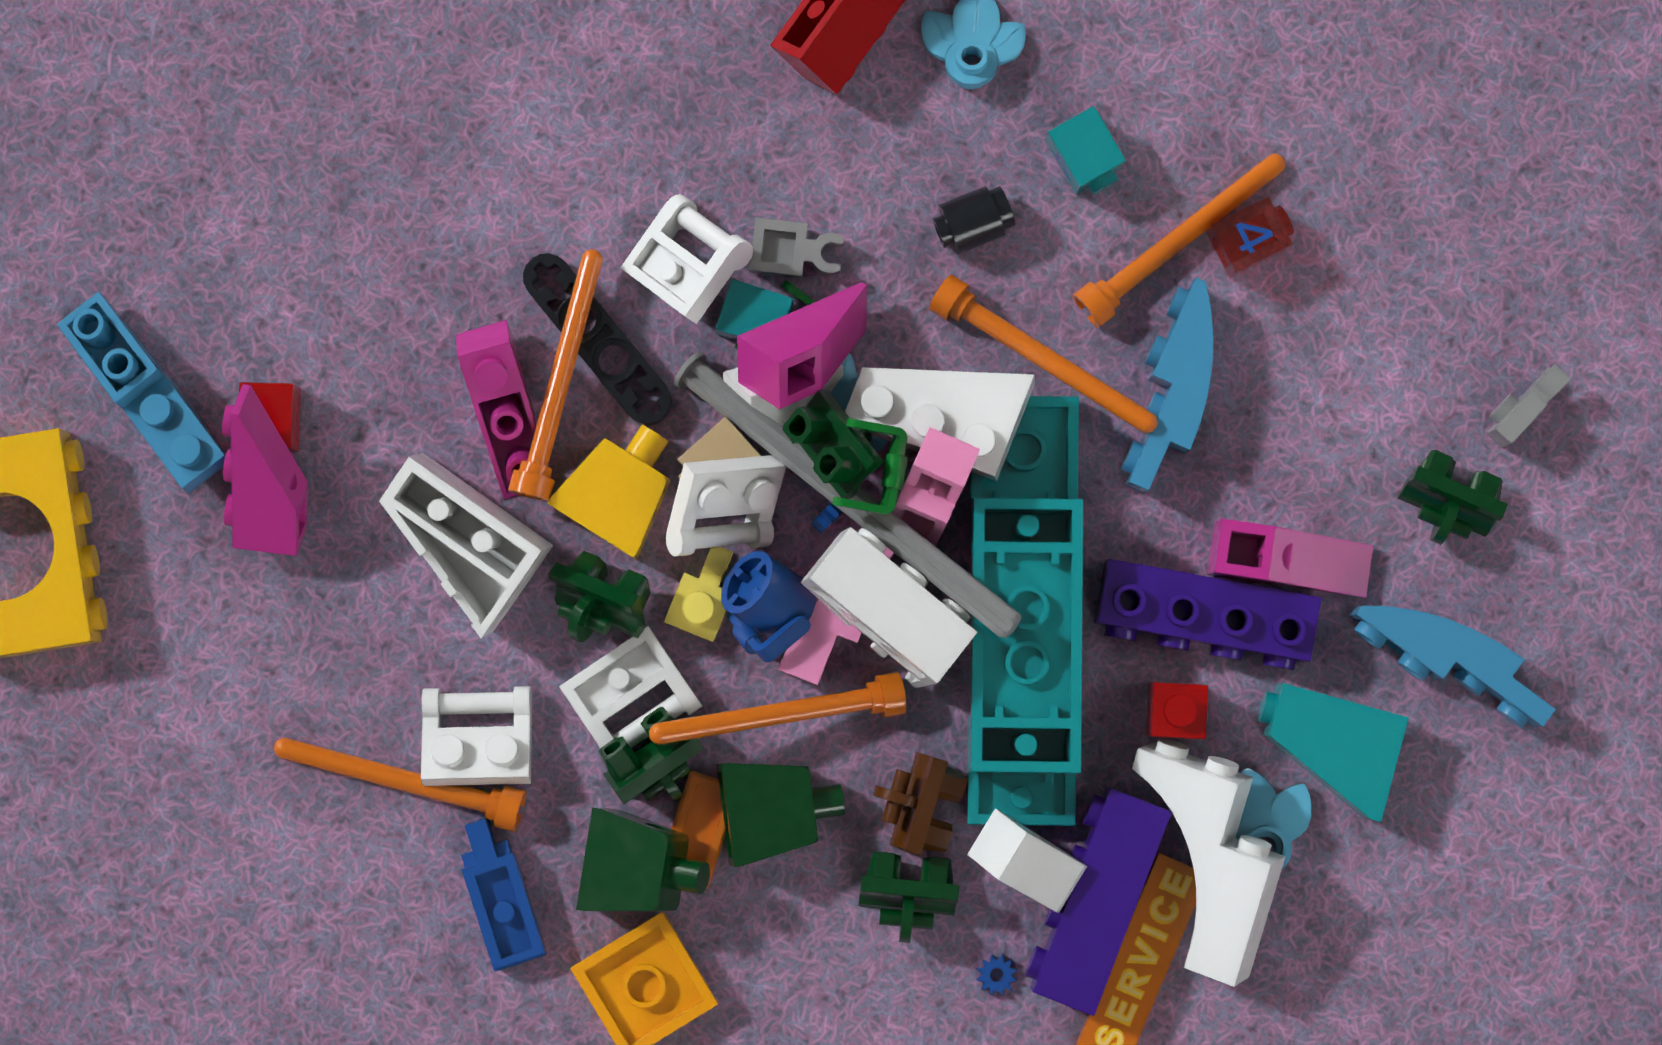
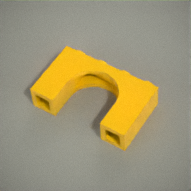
[0,428,108,658]

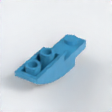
[1121,278,1214,493]
[57,291,226,494]
[1348,606,1556,729]

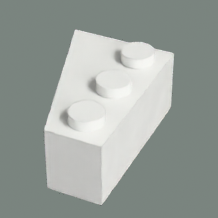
[845,367,1035,482]
[379,453,553,639]
[801,527,977,688]

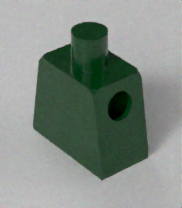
[716,763,845,867]
[576,808,710,911]

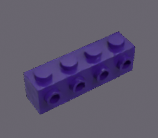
[1094,559,1322,670]
[1025,787,1172,1016]

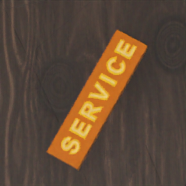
[1075,852,1196,1045]

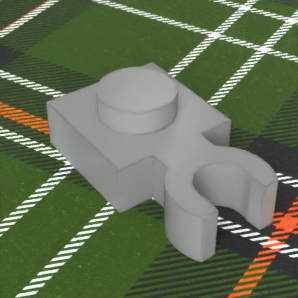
[749,217,844,279]
[1486,364,1571,448]

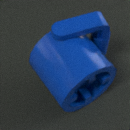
[721,551,816,662]

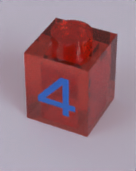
[1206,197,1294,279]

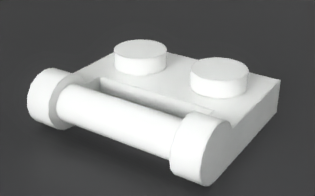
[620,194,753,324]
[666,455,786,557]
[559,626,703,748]
[421,686,532,786]

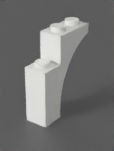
[1132,738,1286,987]

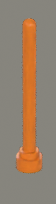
[1072,153,1286,328]
[508,249,603,502]
[929,274,1158,433]
[649,672,906,744]
[274,738,527,832]

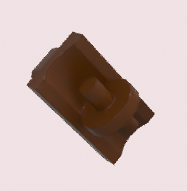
[873,752,968,855]

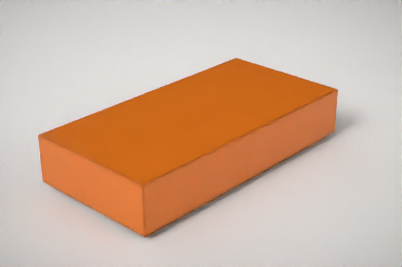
[671,770,725,889]

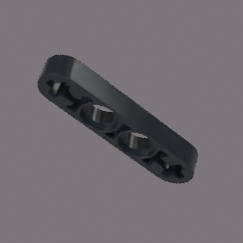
[523,253,672,426]

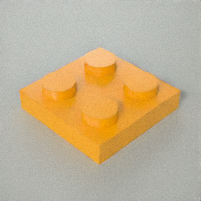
[570,911,719,1045]

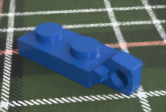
[461,818,547,972]

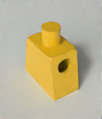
[547,424,671,560]

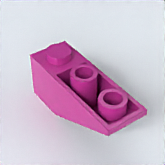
[737,282,867,409]
[456,320,555,500]
[222,384,308,556]
[1207,518,1374,598]

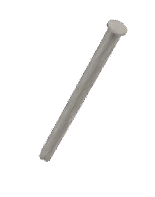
[674,352,1022,638]

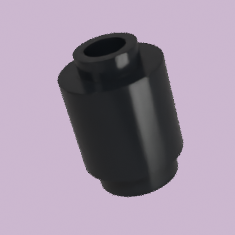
[933,186,1016,254]

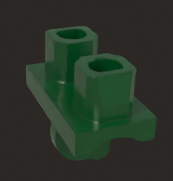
[782,390,884,499]
[1397,450,1508,545]
[548,551,651,642]
[599,707,704,804]
[858,851,959,943]

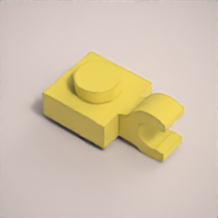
[664,547,734,642]

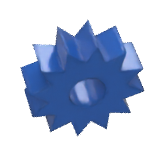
[811,502,844,534]
[976,954,1017,995]

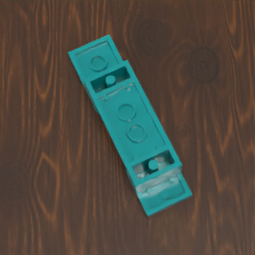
[967,396,1083,826]

